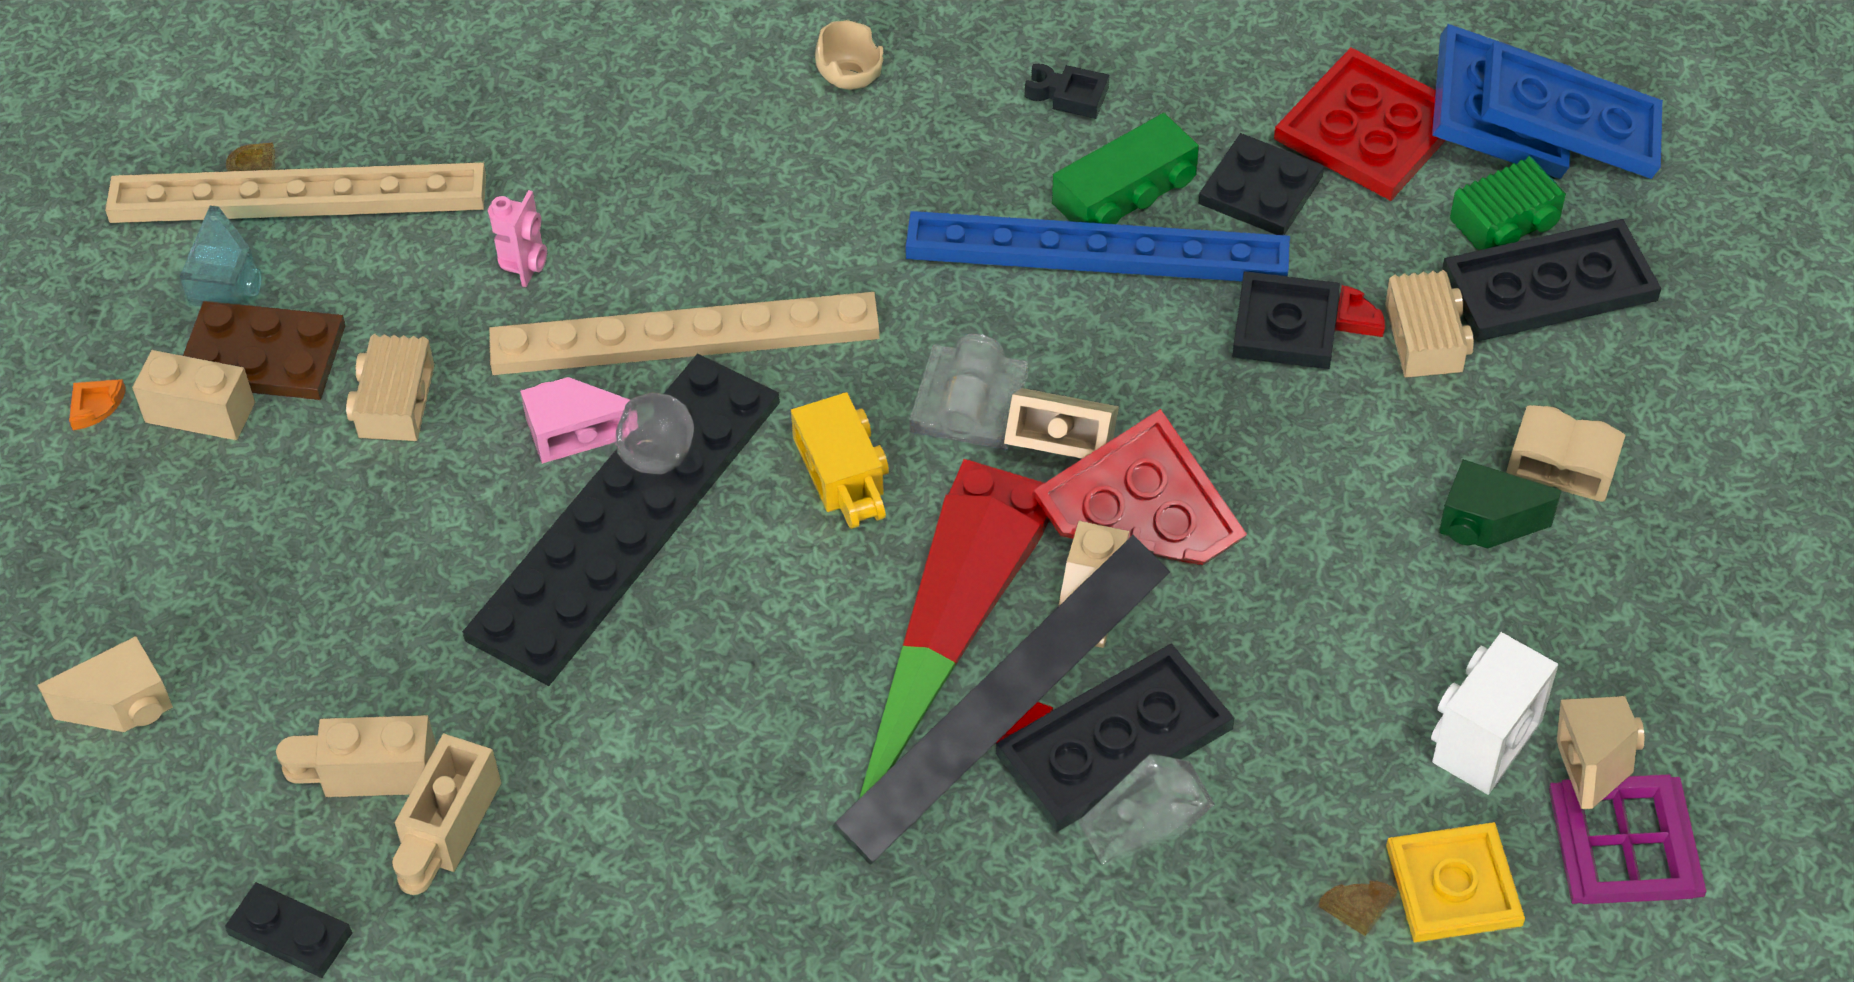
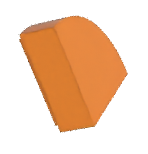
[69,379,126,430]

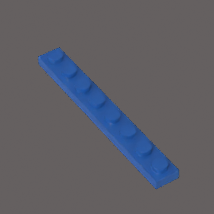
[906,211,1290,281]

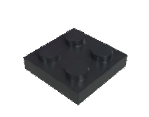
[1198,133,1324,235]
[1232,271,1340,369]

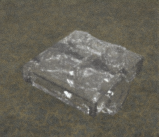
[910,334,1029,450]

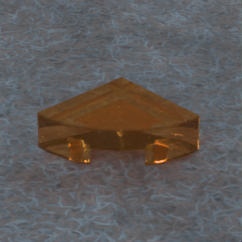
[1319,881,1398,937]

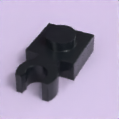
[1024,63,1110,119]

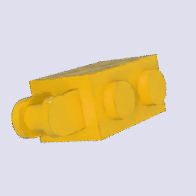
[791,392,889,529]

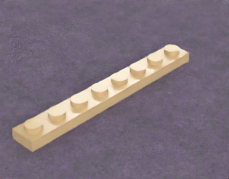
[105,163,486,223]
[489,292,880,375]

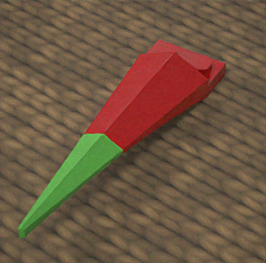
[859,459,1049,799]

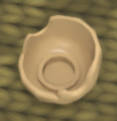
[815,20,883,90]

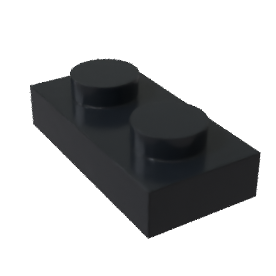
[225,882,352,978]

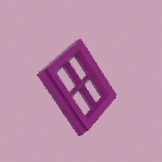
[1549,774,1707,904]

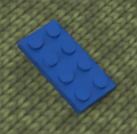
[1481,41,1663,179]

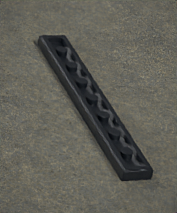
[833,535,1170,865]

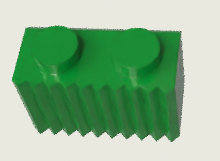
[1450,156,1566,250]

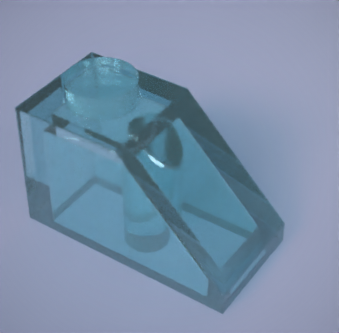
[180,205,262,307]

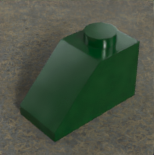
[1439,459,1562,549]

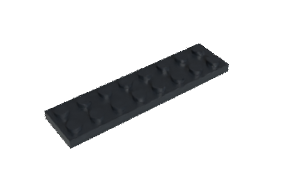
[462,353,780,686]

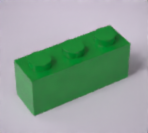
[1052,113,1199,224]

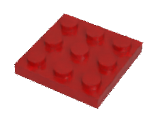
[1274,47,1446,201]

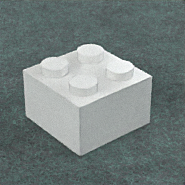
[1431,632,1558,795]

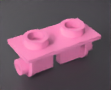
[488,190,547,287]

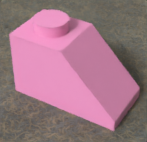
[520,377,636,464]

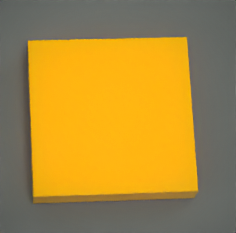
[1386,822,1525,943]

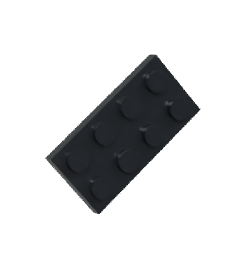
[1442,219,1662,342]
[996,643,1234,832]

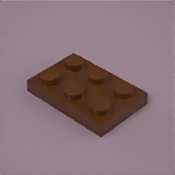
[183,301,346,400]

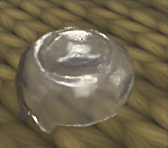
[615,392,694,475]

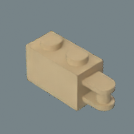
[276,715,437,797]
[392,733,501,895]

